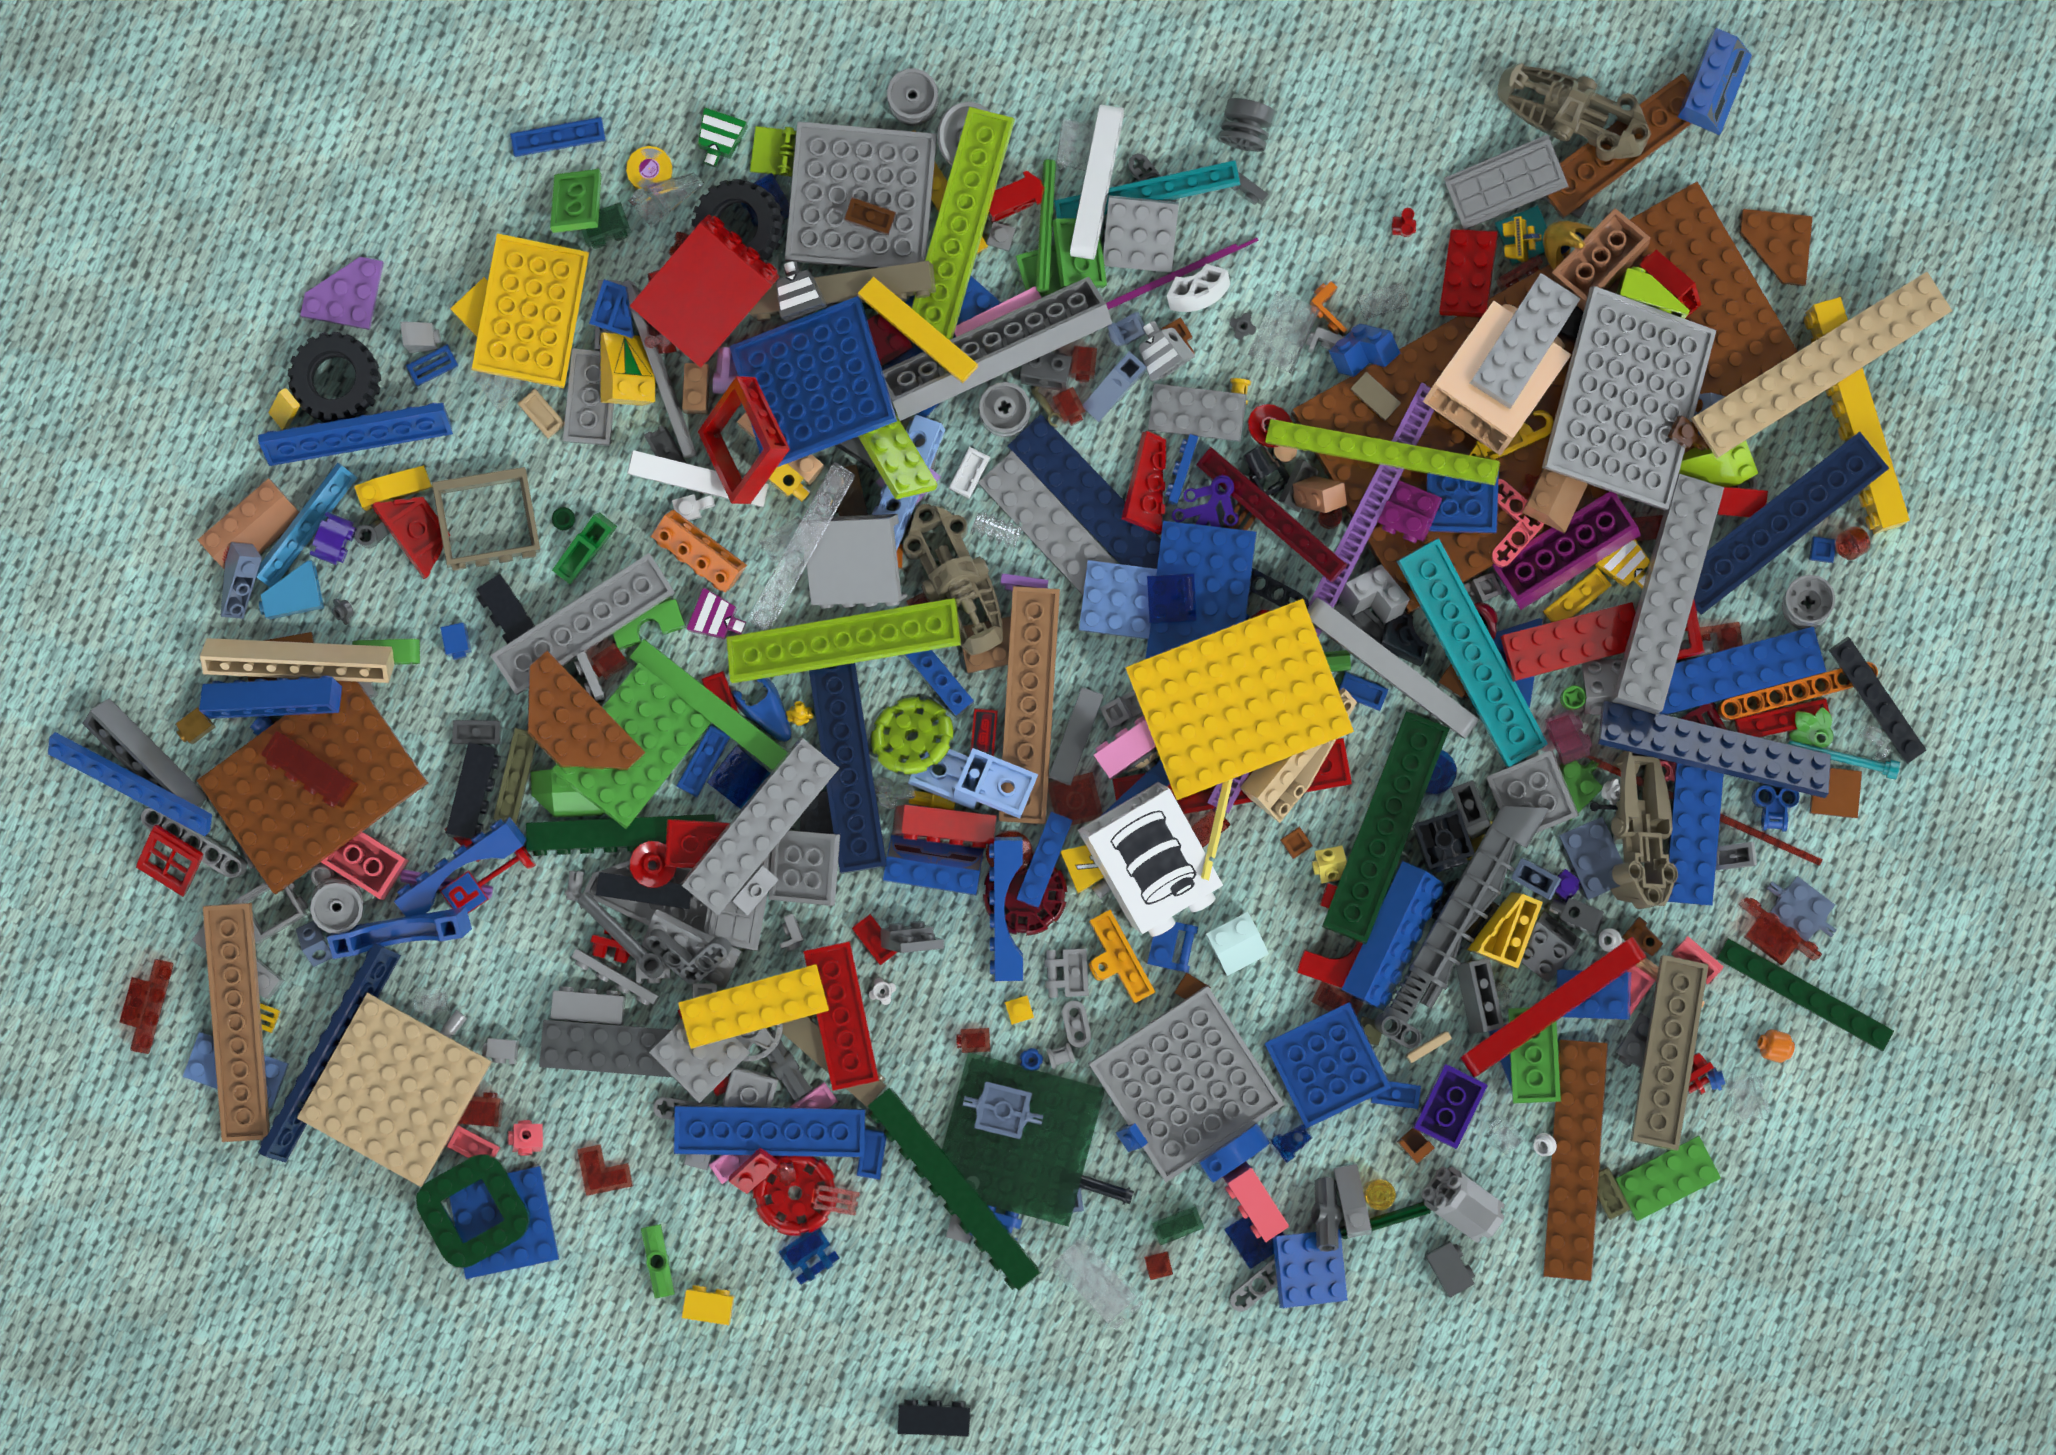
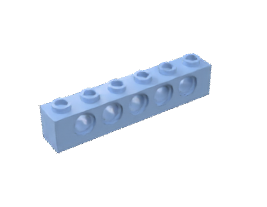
[872,414,945,552]

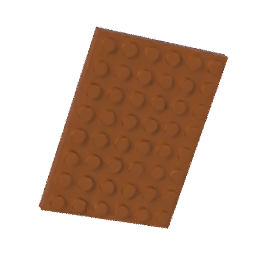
[197,681,429,894]

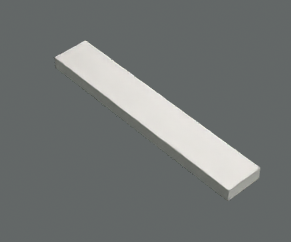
[627,450,769,507]

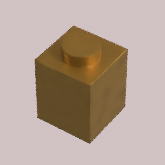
[175,707,216,744]

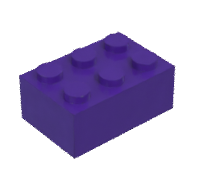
[1412,1064,1488,1149]

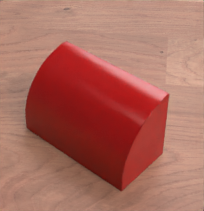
[1717,487,1768,517]

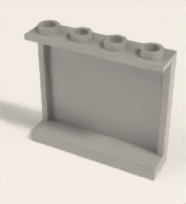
[802,514,907,608]

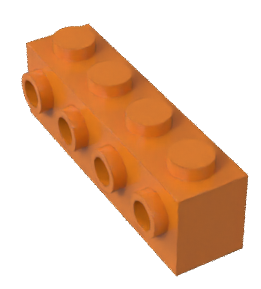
[651,509,747,593]

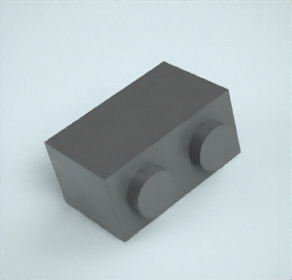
[1451,780,1491,839]
[1425,1241,1475,1298]

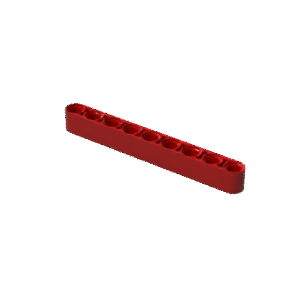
[1460,937,1647,1078]

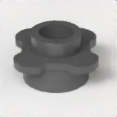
[1229,313,1256,340]
[332,598,354,625]

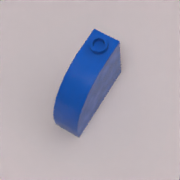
[1198,1123,1270,1183]

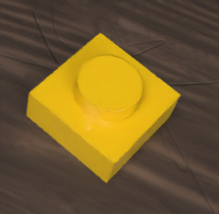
[1005,995,1034,1025]

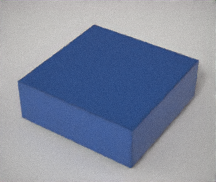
[1809,536,1836,563]

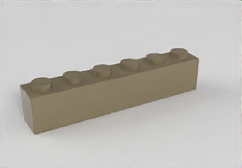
[775,1015,887,1107]

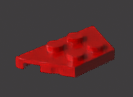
[372,497,450,579]

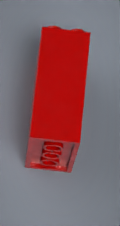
[630,214,780,368]

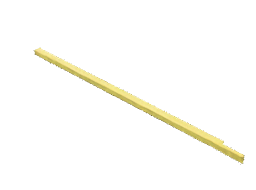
[1201,779,1233,881]

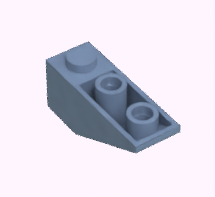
[1082,351,1147,422]
[220,542,262,619]

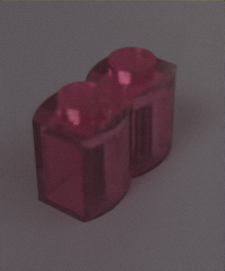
[1545,710,1592,765]

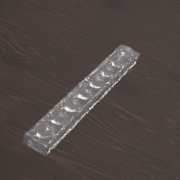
[747,463,855,631]

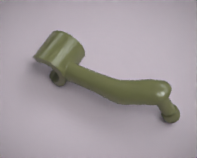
[1031,386,1062,428]

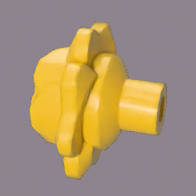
[786,701,814,726]

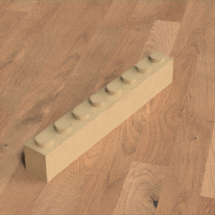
[200,638,395,683]

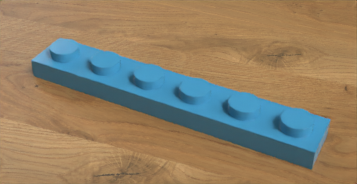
[256,463,358,588]

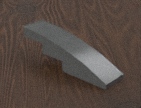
[1048,687,1104,785]

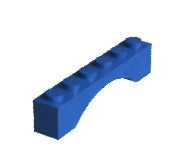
[394,817,527,917]
[989,837,1023,981]
[327,907,472,959]

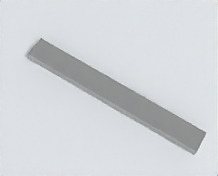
[621,280,697,459]

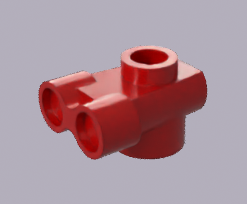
[1392,208,1416,237]

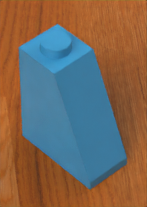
[259,560,324,620]

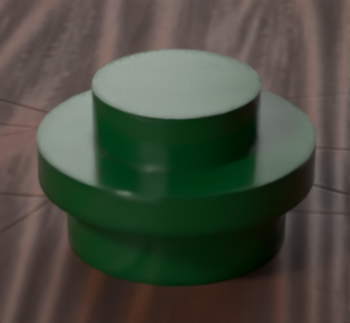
[552,507,575,531]

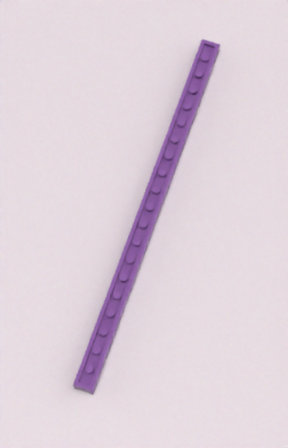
[1207,383,1434,814]

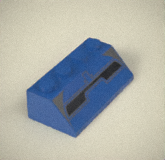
[1677,28,1752,136]
[883,835,984,896]

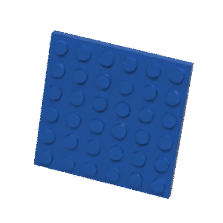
[729,296,897,467]

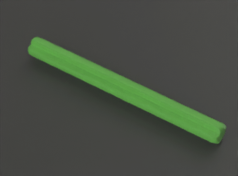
[1036,159,1056,292]

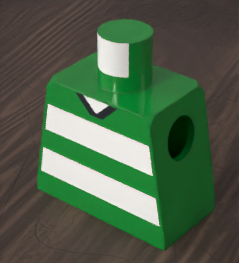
[698,108,748,167]

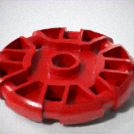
[752,1156,838,1236]

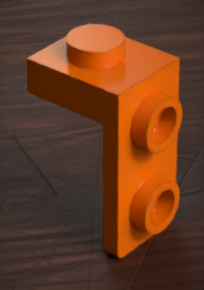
[1310,281,1347,337]

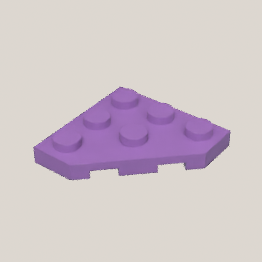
[300,257,384,330]

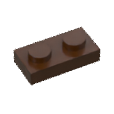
[844,197,896,236]

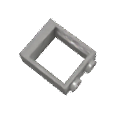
[231,882,308,944]

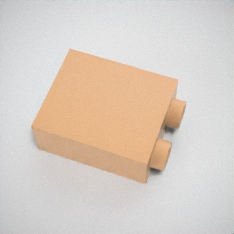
[1423,301,1572,456]

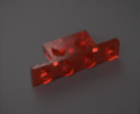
[1738,897,1822,966]
[119,959,174,1054]

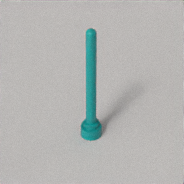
[1787,741,1900,780]

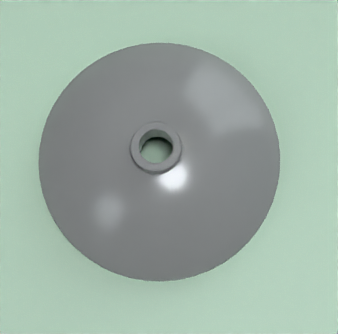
[937,102,990,166]

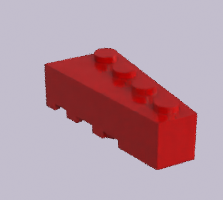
[892,805,996,848]

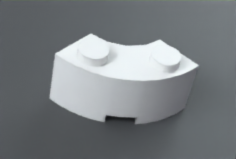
[1167,264,1230,312]

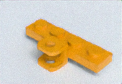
[1088,909,1155,1004]

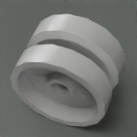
[887,68,939,126]
[979,382,1030,438]
[310,876,364,934]

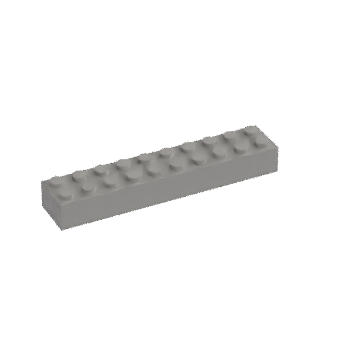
[882,277,1112,421]
[1611,474,1724,714]

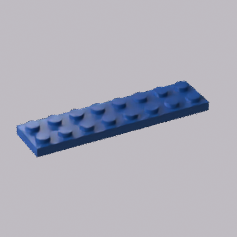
[258,403,453,466]
[1659,626,1827,715]
[674,1106,865,1157]

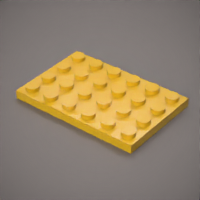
[471,233,589,388]

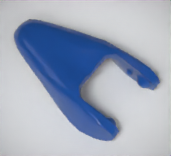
[732,678,792,742]

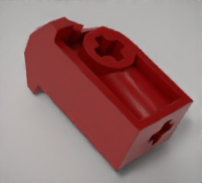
[988,171,1045,224]

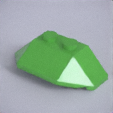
[531,769,605,817]

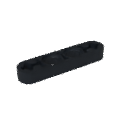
[1250,568,1309,610]

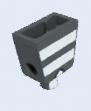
[776,261,828,321]
[1549,898,1605,938]

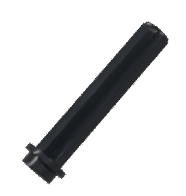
[1059,1169,1134,1205]

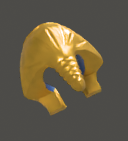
[1543,221,1595,270]

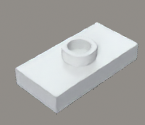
[949,447,990,499]

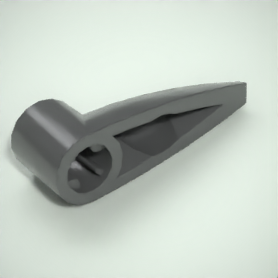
[355,517,390,548]

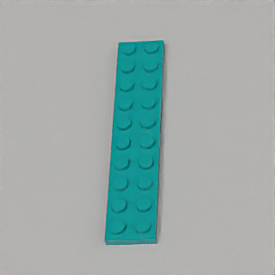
[1397,538,1548,767]

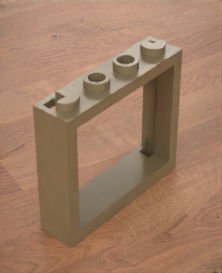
[432,467,540,571]

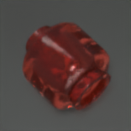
[1835,526,1870,560]

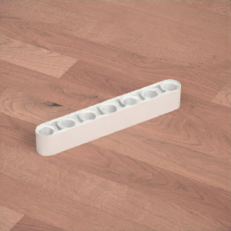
[1070,104,1124,260]

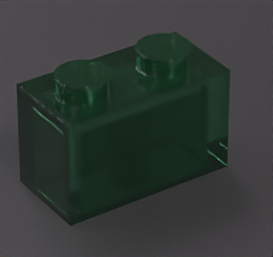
[581,202,632,249]
[1151,1205,1204,1246]

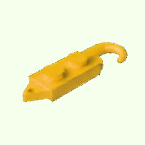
[1470,410,1554,460]

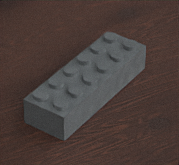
[539,1020,673,1078]

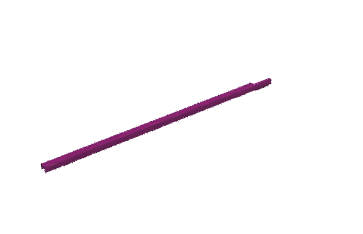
[1106,237,1259,310]

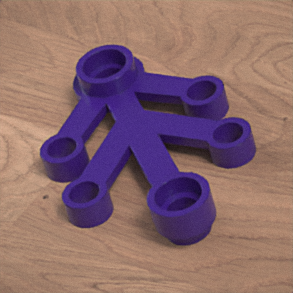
[1172,475,1239,527]

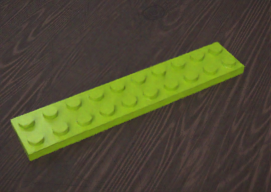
[912,107,1015,340]
[726,598,961,683]

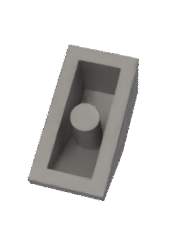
[400,322,441,353]

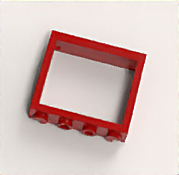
[698,376,790,504]

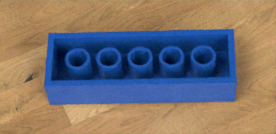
[1342,861,1445,1011]

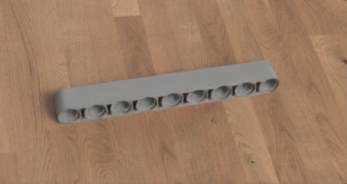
[1308,597,1479,739]

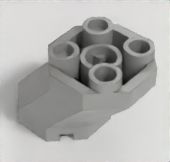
[1422,1167,1504,1243]

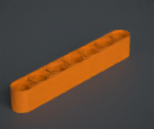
[1717,662,1878,721]

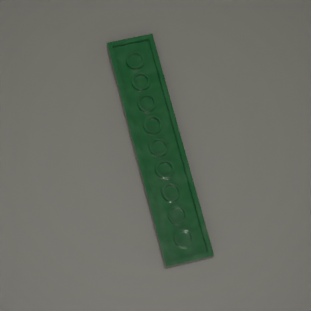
[1322,711,1450,944]

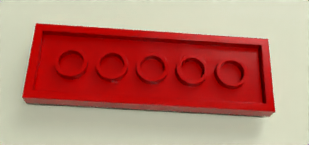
[1500,602,1636,682]
[803,941,879,1091]

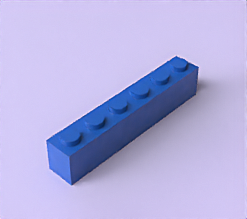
[199,676,342,719]

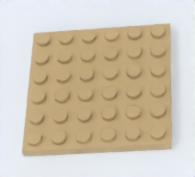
[297,993,492,1187]

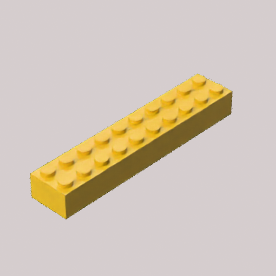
[1804,297,1910,534]

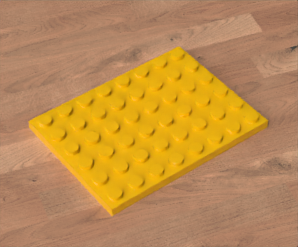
[1125,599,1354,800]

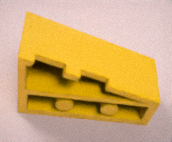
[1467,892,1543,968]

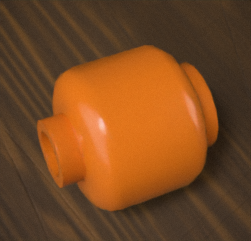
[1757,1029,1795,1063]

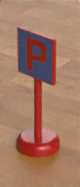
[439,845,536,913]

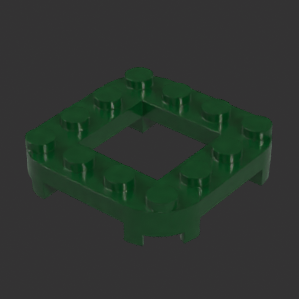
[416,1154,531,1268]

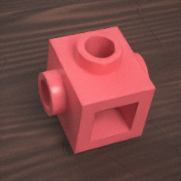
[508,1120,543,1156]

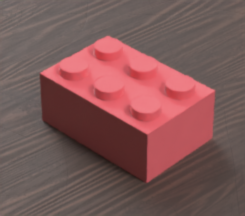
[321,831,409,900]

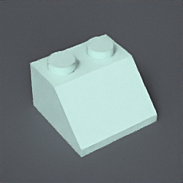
[1205,912,1269,976]

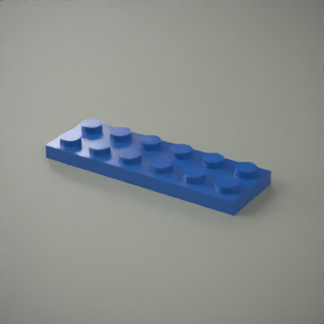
[1668,763,1724,906]

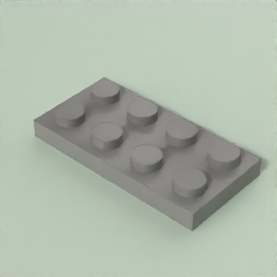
[563,349,614,446]
[1148,384,1247,442]
[641,909,741,989]

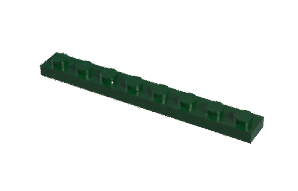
[1716,938,1894,1052]

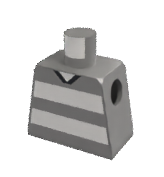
[1139,321,1195,381]

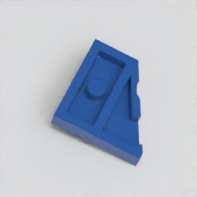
[589,279,634,339]

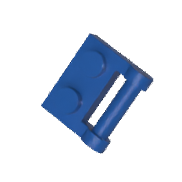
[1147,922,1199,973]

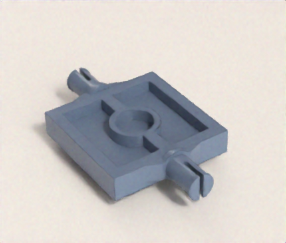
[1766,876,1837,942]
[963,1082,1044,1140]

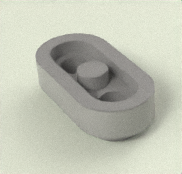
[1062,1001,1091,1048]

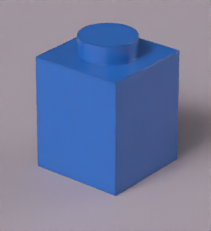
[440,623,472,660]

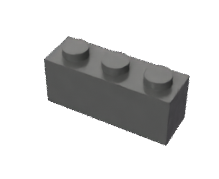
[1455,958,1504,1034]

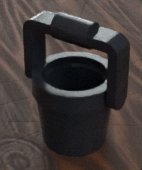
[1243,444,1290,496]

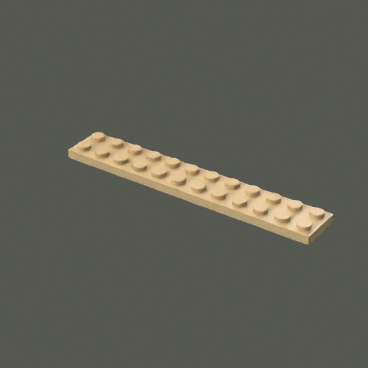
[1691,272,1952,458]

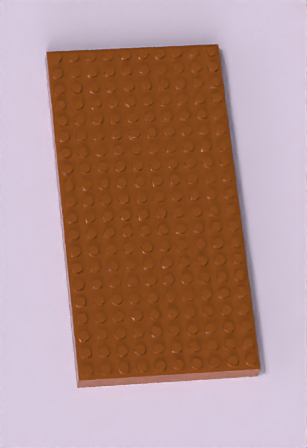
[1291,181,1798,614]

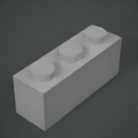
[550,986,626,1025]

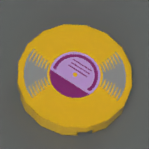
[626,146,673,193]

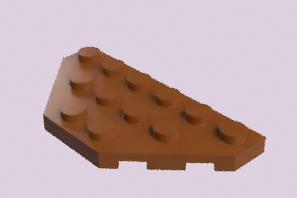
[527,651,645,770]

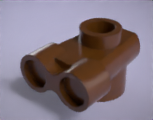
[1621,916,1663,956]

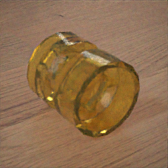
[1363,1179,1396,1211]

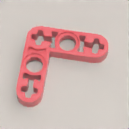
[1491,479,1544,567]

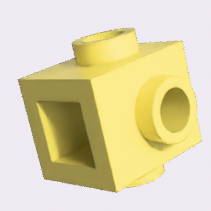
[1312,845,1347,884]

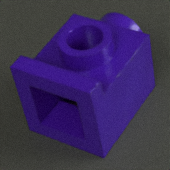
[1554,869,1581,903]

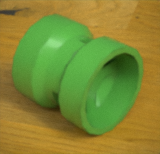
[1560,686,1586,711]

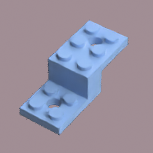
[908,748,1038,819]

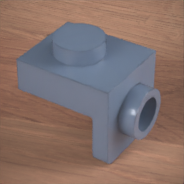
[1107,312,1146,346]

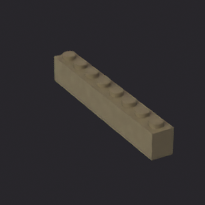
[749,261,936,321]

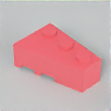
[1223,1162,1289,1242]

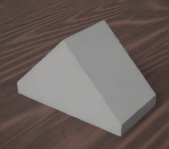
[1716,842,1757,870]

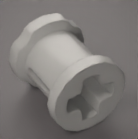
[1047,1043,1075,1069]

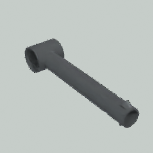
[578,892,664,979]

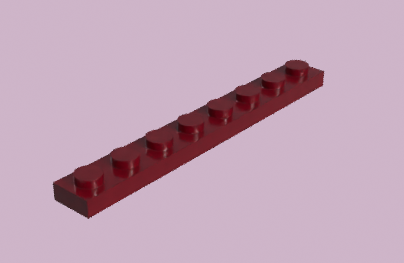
[1196,447,1348,583]

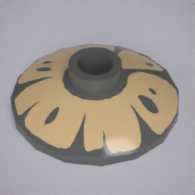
[1125,748,1159,772]

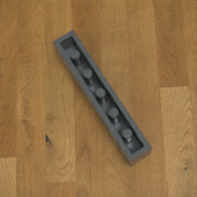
[82,698,207,808]

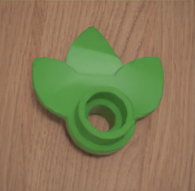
[1789,707,1834,748]

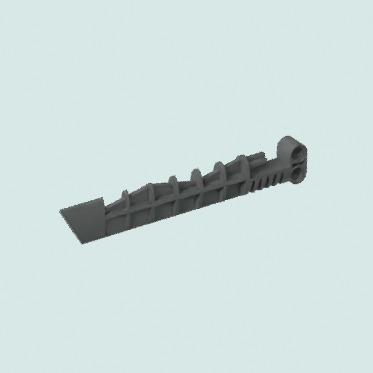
[1375,806,1549,1048]

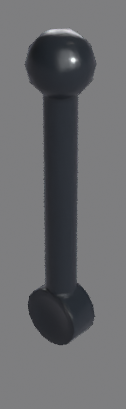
[1590,802,1618,812]

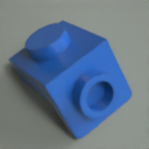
[1115,1123,1148,1152]

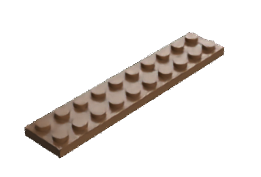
[999,586,1060,824]
[203,903,270,1142]

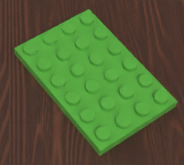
[552,663,712,829]

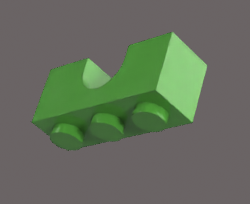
[613,597,686,650]

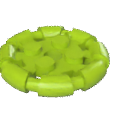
[871,697,953,775]

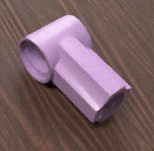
[713,347,738,394]

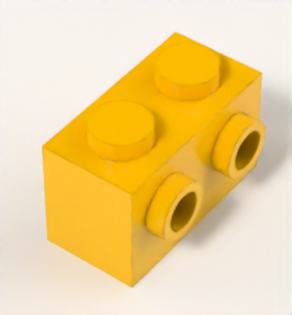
[682,1285,735,1325]

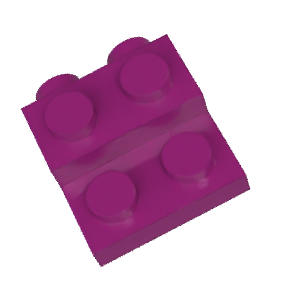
[1378,480,1442,543]

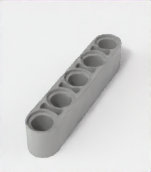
[141,808,247,878]

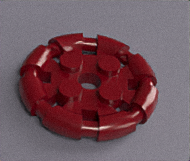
[983,851,1068,936]

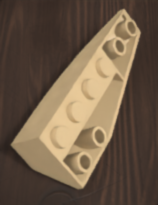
[1240,688,1357,823]

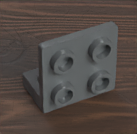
[1521,911,1581,982]

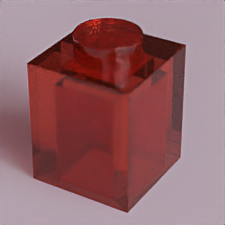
[1071,346,1097,382]
[1052,387,1086,426]
[591,643,629,680]

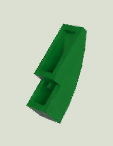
[552,512,618,584]

